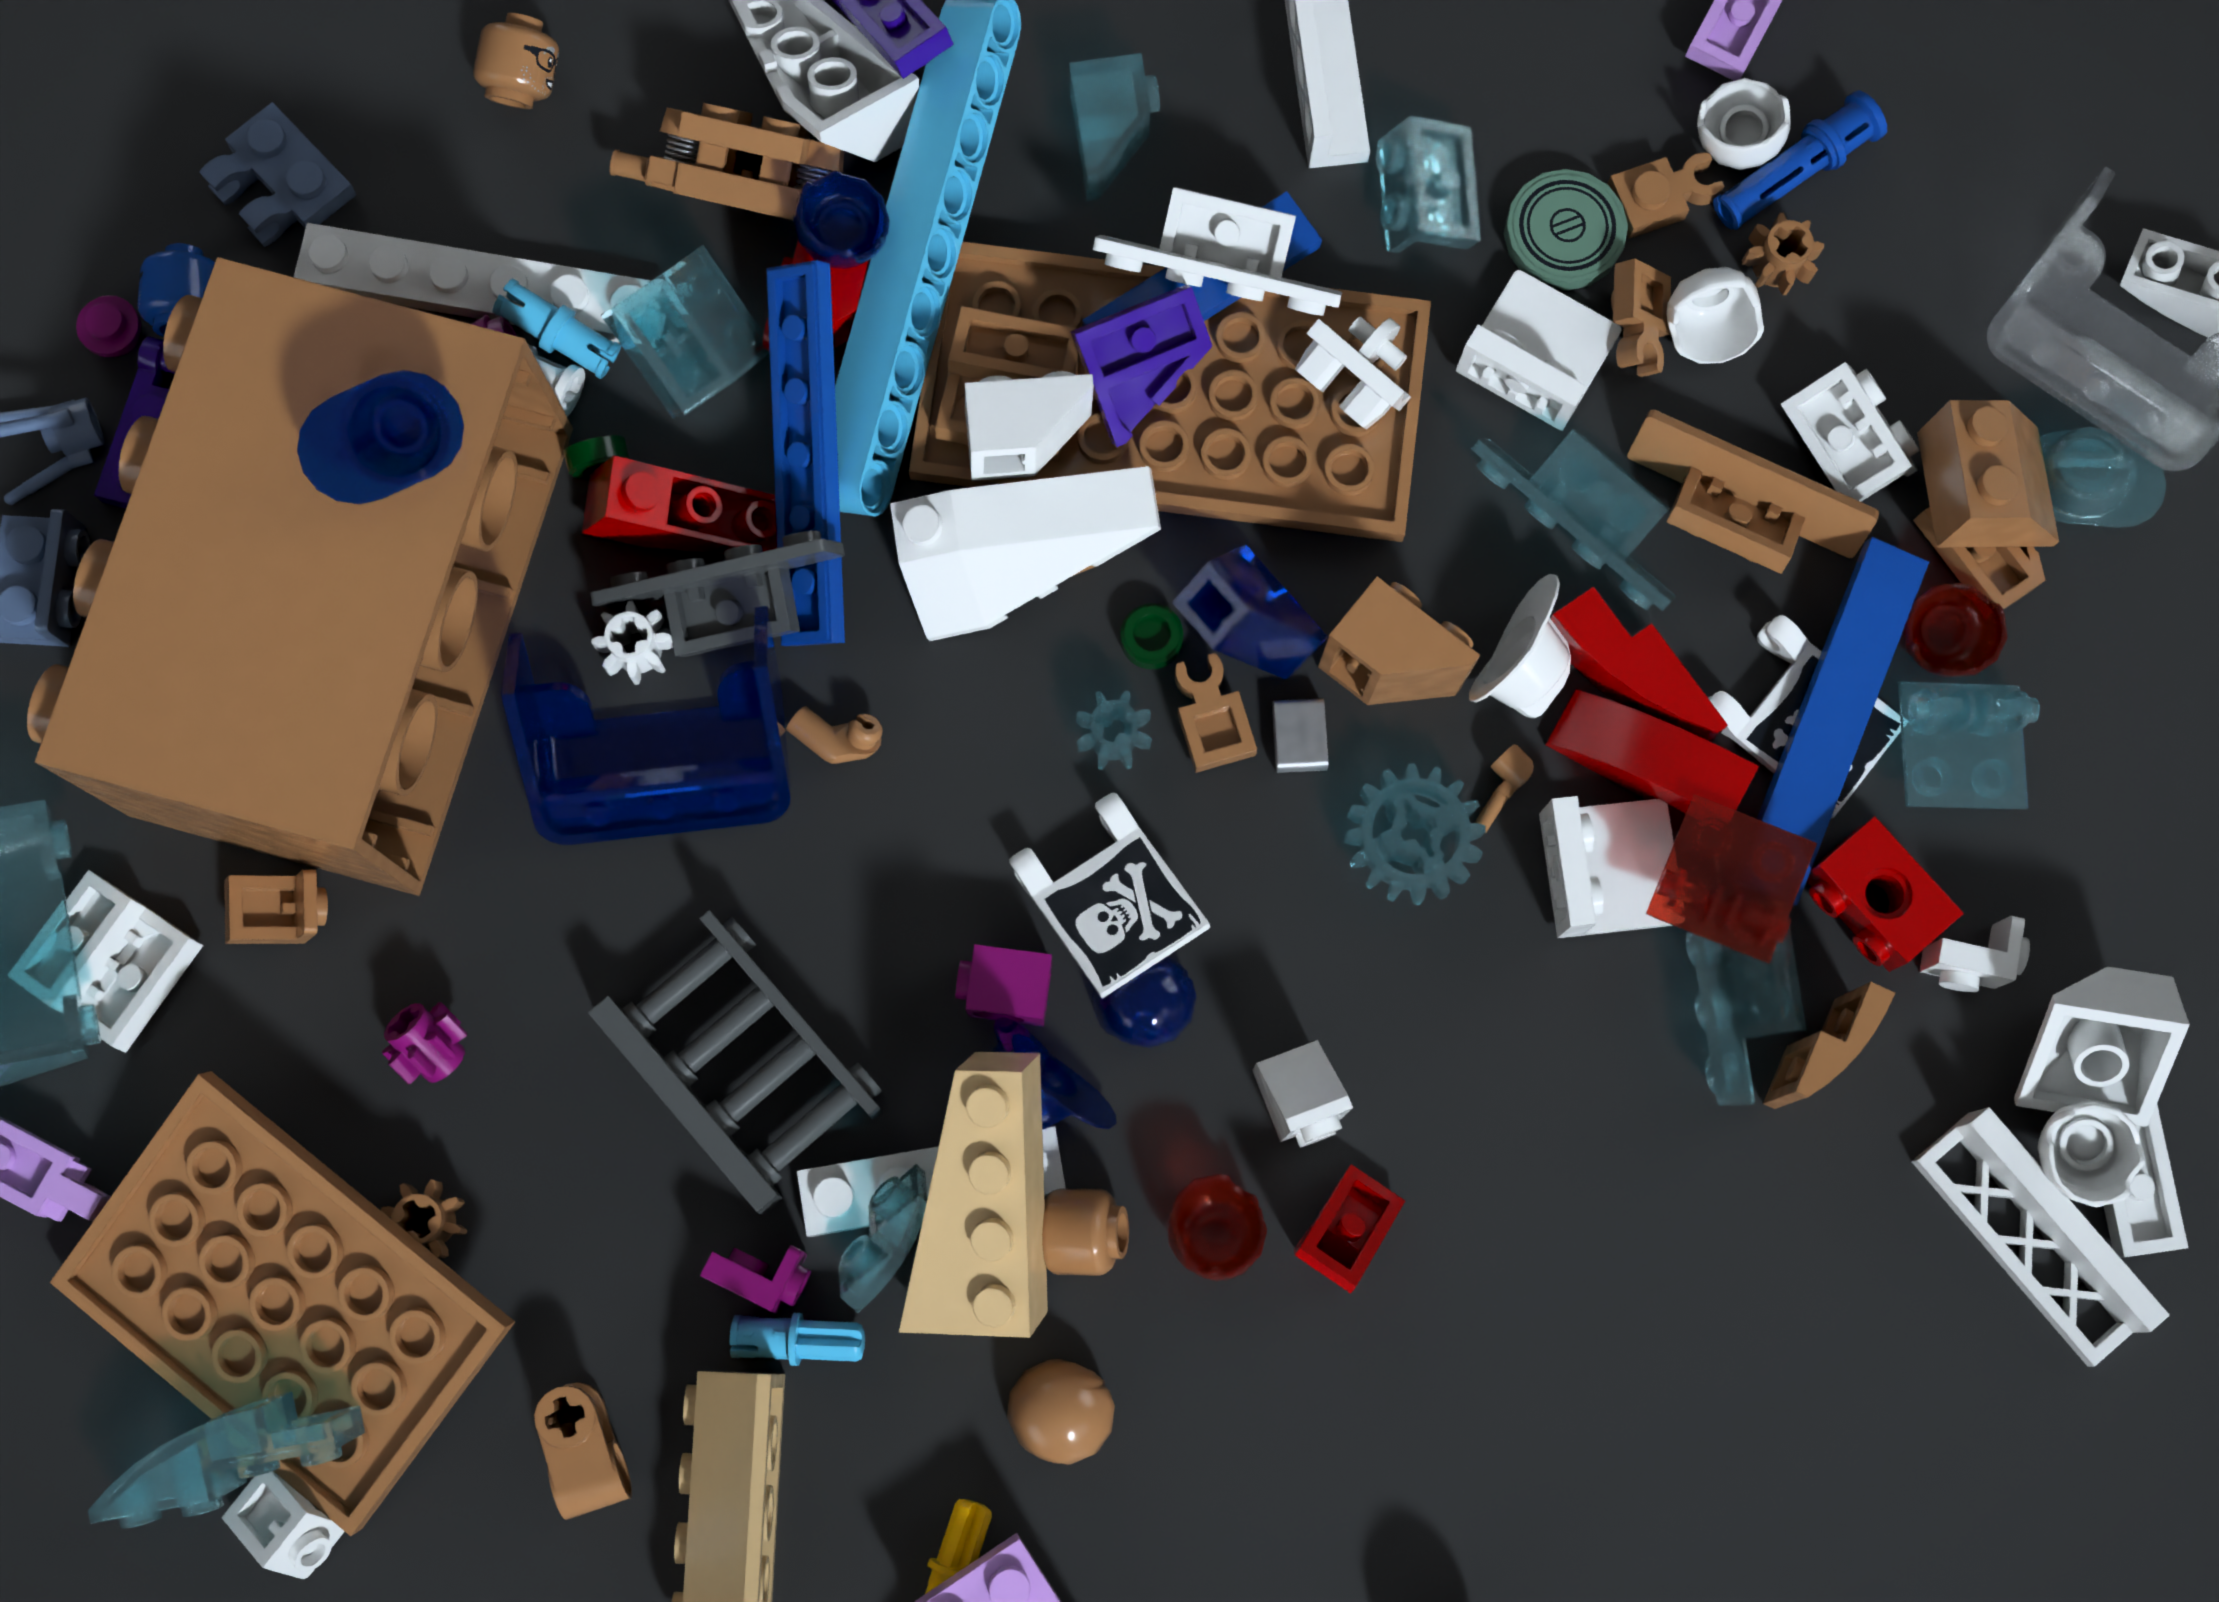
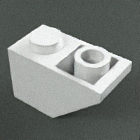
[965,371,1094,481]
[1252,1040,1353,1148]

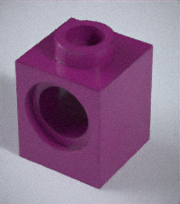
[955,944,1053,1027]

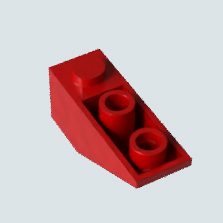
[582,455,777,555]

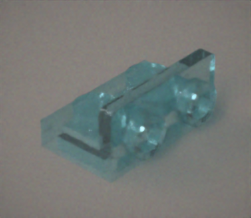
[1376,116,1481,253]

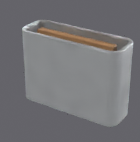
[1272,698,1328,773]

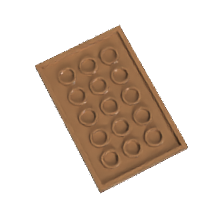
[50,1071,515,1536]

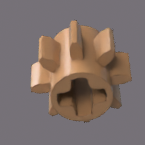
[1742,212,1824,295]
[381,1179,467,1258]

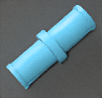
[492,278,621,379]

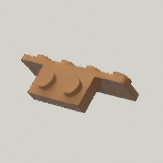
[1627,410,1879,574]

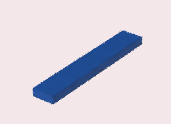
[766,260,845,646]
[1732,537,1929,907]

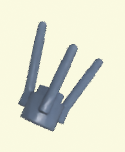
[0,397,104,505]

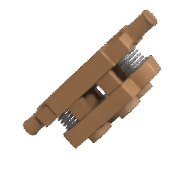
[610,103,878,234]

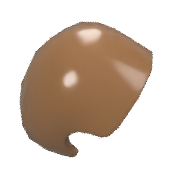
[1007,1359,1115,1465]

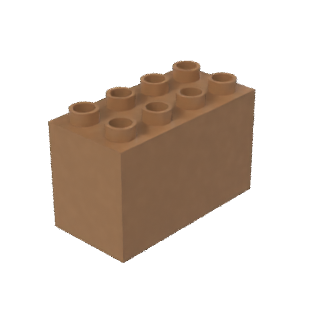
[27,257,573,896]

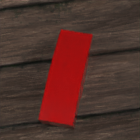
[1550,586,1728,742]
[1545,689,1759,831]

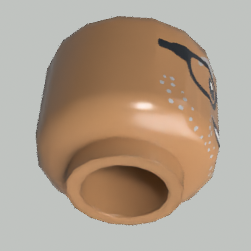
[473,13,560,109]

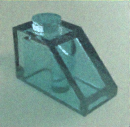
[1069,53,1160,201]

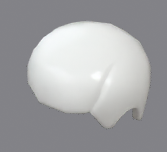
[1697,78,1790,170]
[1667,267,1764,364]
[2038,1099,2145,1207]

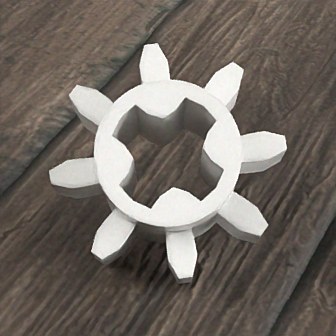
[591,601,673,685]

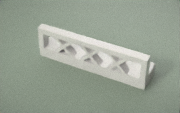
[1285,0,1370,168]
[1912,1107,2170,1367]

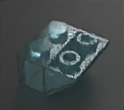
[601,245,769,419]

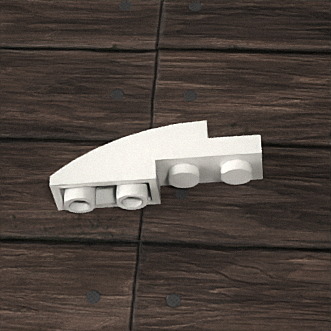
[2120,228,2219,342]

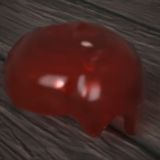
[1903,583,2008,678]
[1166,1174,1267,1282]

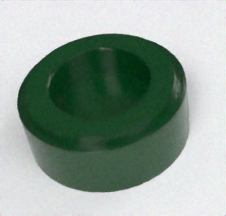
[564,435,630,478]
[1120,603,1183,669]

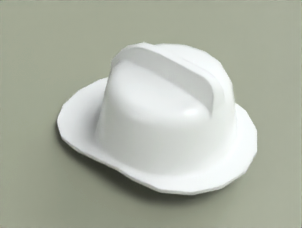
[1469,574,1571,718]

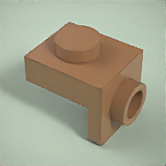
[224,870,328,944]

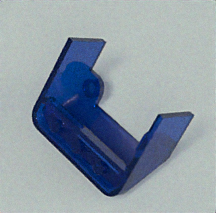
[501,606,791,845]

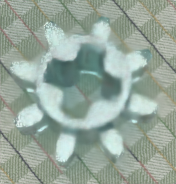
[1076,690,1152,770]

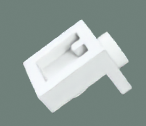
[221,1464,345,1579]

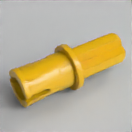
[925,1499,992,1594]

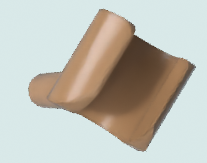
[1473,744,1534,833]

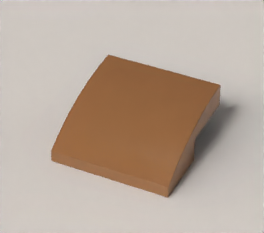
[935,306,1080,462]
[1763,982,1895,1109]

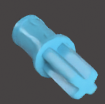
[729,1313,865,1366]

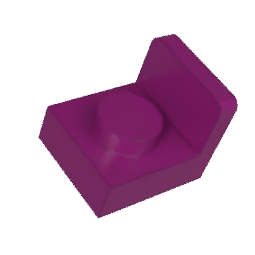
[700,1245,811,1314]

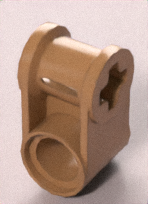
[534,1382,632,1520]

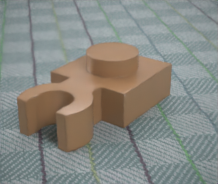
[1607,153,1725,239]
[1611,258,1671,377]
[1175,653,1257,773]

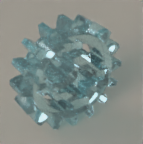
[1344,763,1486,905]

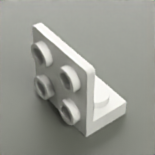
[1456,270,1622,431]
[1539,796,1685,938]

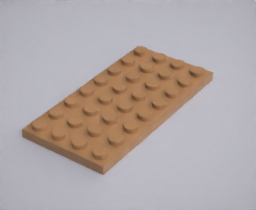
[909,242,1431,542]

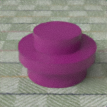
[76,295,141,357]

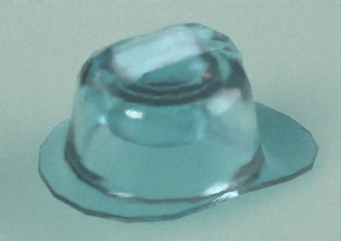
[2040,426,2167,528]

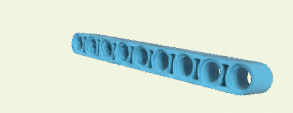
[835,0,1021,517]

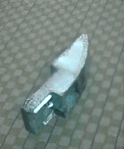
[88,1391,365,1529]

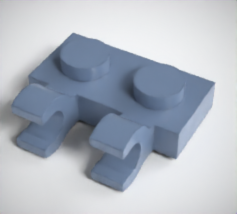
[199,102,356,247]

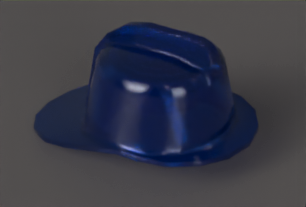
[297,370,464,504]
[991,1017,1117,1129]

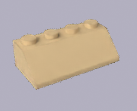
[671,1371,785,1602]

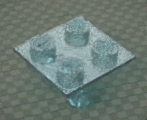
[1898,682,2040,810]

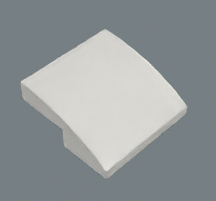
[10,870,203,1053]

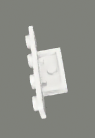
[1092,187,1342,316]

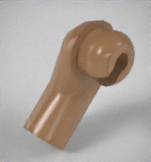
[786,706,883,764]

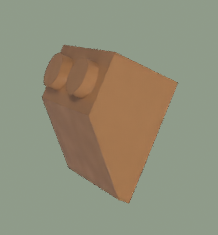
[1917,400,2059,548]

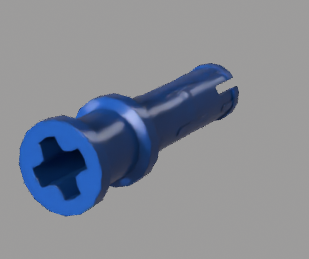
[1713,90,1887,230]

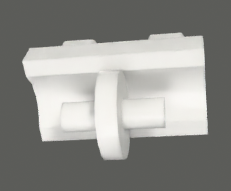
[1295,316,1411,430]

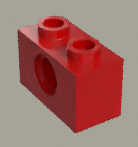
[1807,816,1964,972]

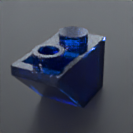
[1172,544,1328,679]

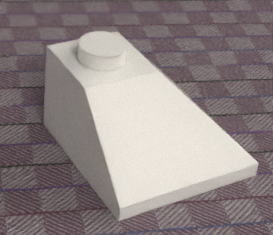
[2014,966,2190,1127]

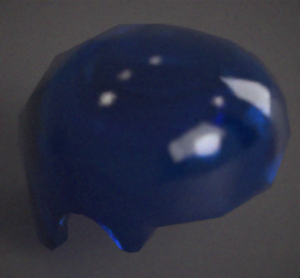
[793,170,890,269]
[1091,956,1197,1048]

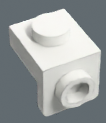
[1919,916,2030,992]

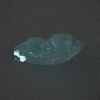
[839,1164,927,1313]

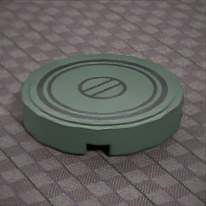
[1504,169,1628,291]

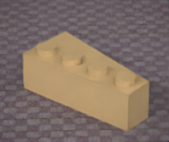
[899,1052,1048,1338]

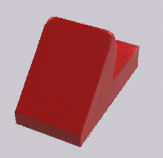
[1294,1164,1405,1293]

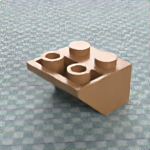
[1318,576,1480,705]

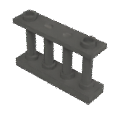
[588,910,883,1215]

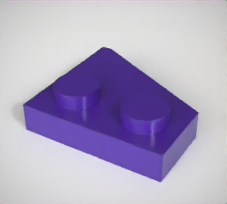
[1070,284,1213,447]

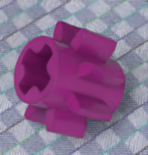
[382,1002,467,1084]

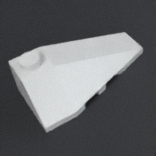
[728,0,919,162]
[890,466,1161,641]

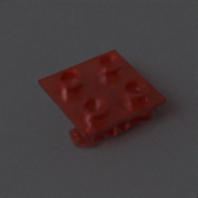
[1645,794,1817,964]

